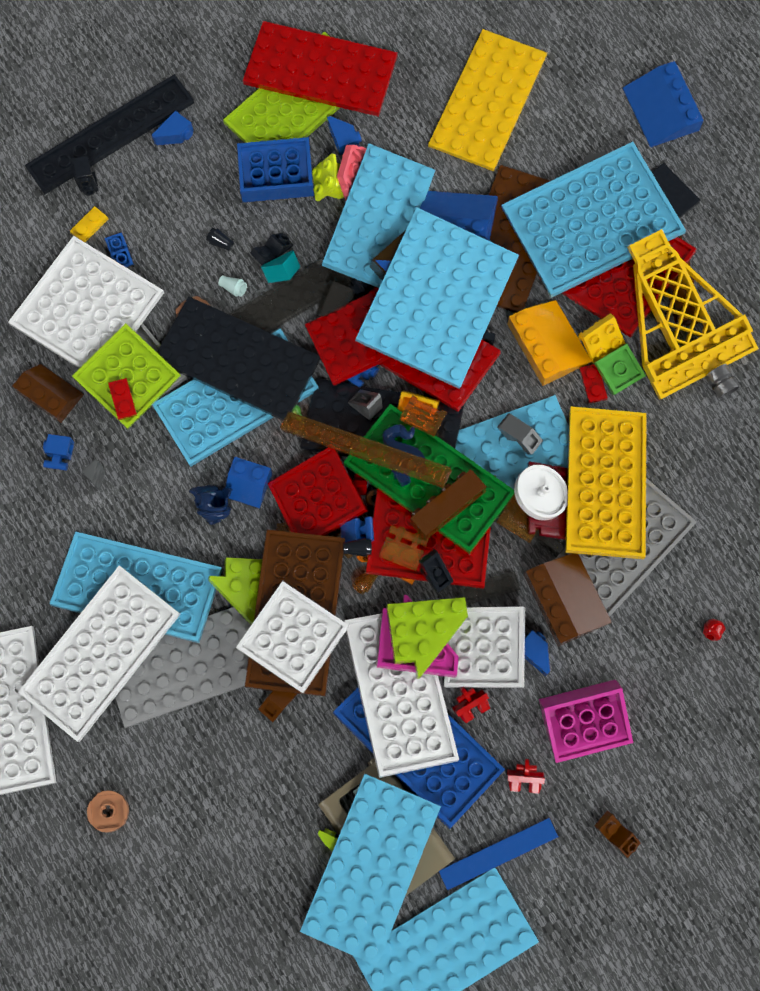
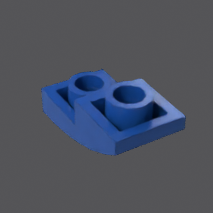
[105,232,134,268]

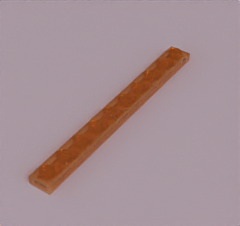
[280,412,452,488]

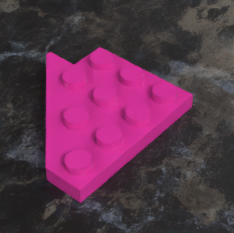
[376,595,459,678]

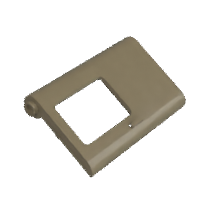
[319,758,455,896]

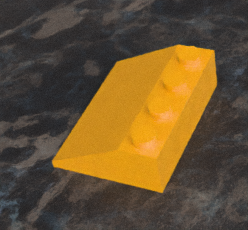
[507,300,592,386]

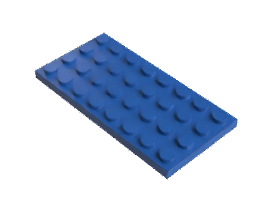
[333,688,505,829]

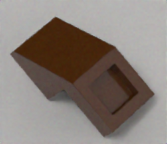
[258,691,298,722]
[594,810,641,858]

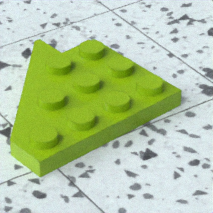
[208,558,263,625]
[386,597,468,679]

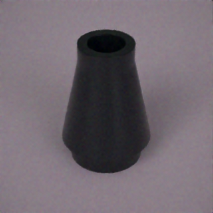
[206,228,234,251]
[343,537,372,557]

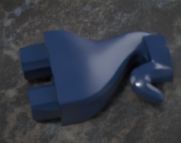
[383,424,428,487]

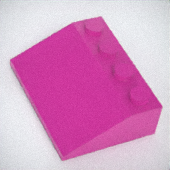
[539,679,633,763]

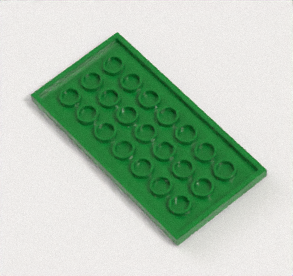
[344,404,515,554]

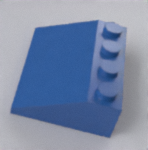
[622,61,704,148]
[237,137,314,202]
[420,191,498,241]

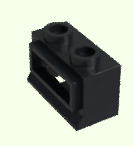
[70,155,99,196]

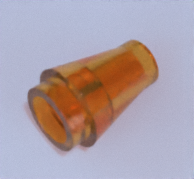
[352,571,379,595]

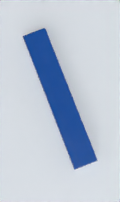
[439,818,558,890]

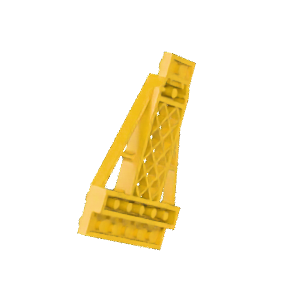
[627,229,759,400]

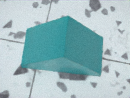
[260,250,301,283]

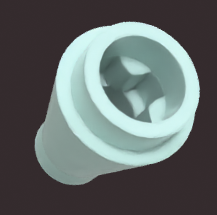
[218,275,247,297]

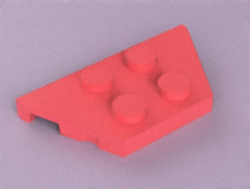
[337,145,367,201]

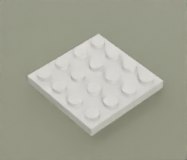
[236,581,349,694]
[444,607,525,688]

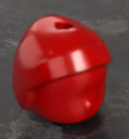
[703,619,725,641]

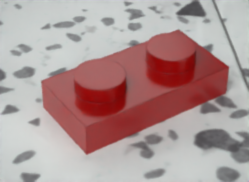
[579,364,608,404]
[108,378,137,420]

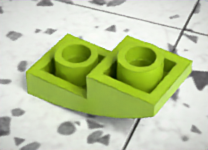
[318,828,338,852]

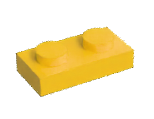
[70,206,108,242]

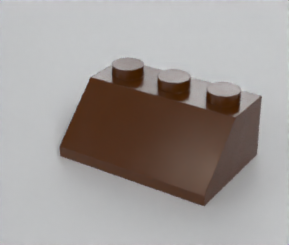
[12,364,84,423]

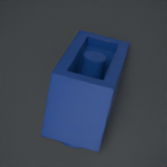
[152,111,194,145]
[327,116,362,155]
[525,630,550,677]

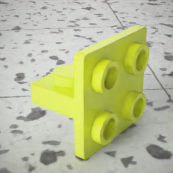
[312,153,344,201]

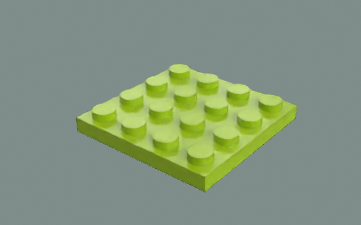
[72,323,181,429]

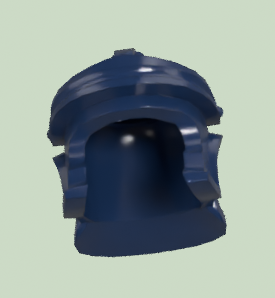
[189,485,233,525]

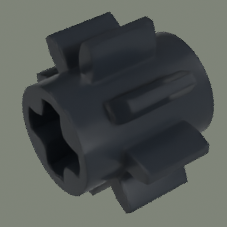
[349,278,372,296]

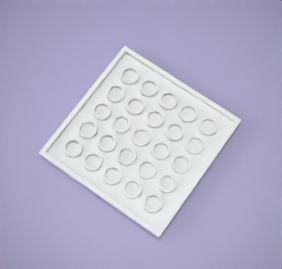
[8,236,164,368]

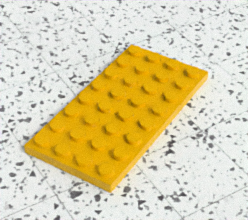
[428,29,547,171]
[565,406,646,559]

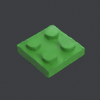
[594,344,646,395]

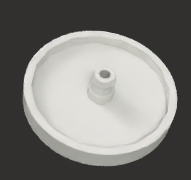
[514,465,568,520]

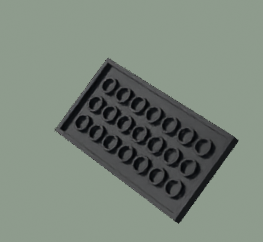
[157,296,321,423]
[300,378,464,457]

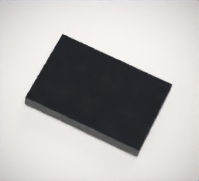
[652,163,701,219]

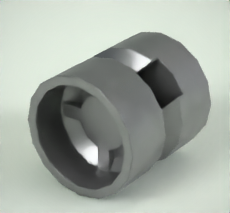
[705,364,741,399]

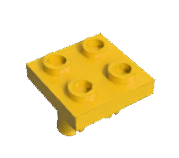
[578,313,626,363]

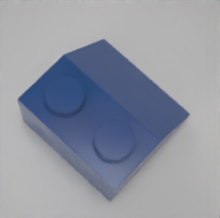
[226,457,273,509]

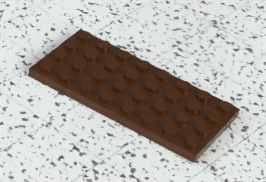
[489,165,550,313]
[245,530,345,697]

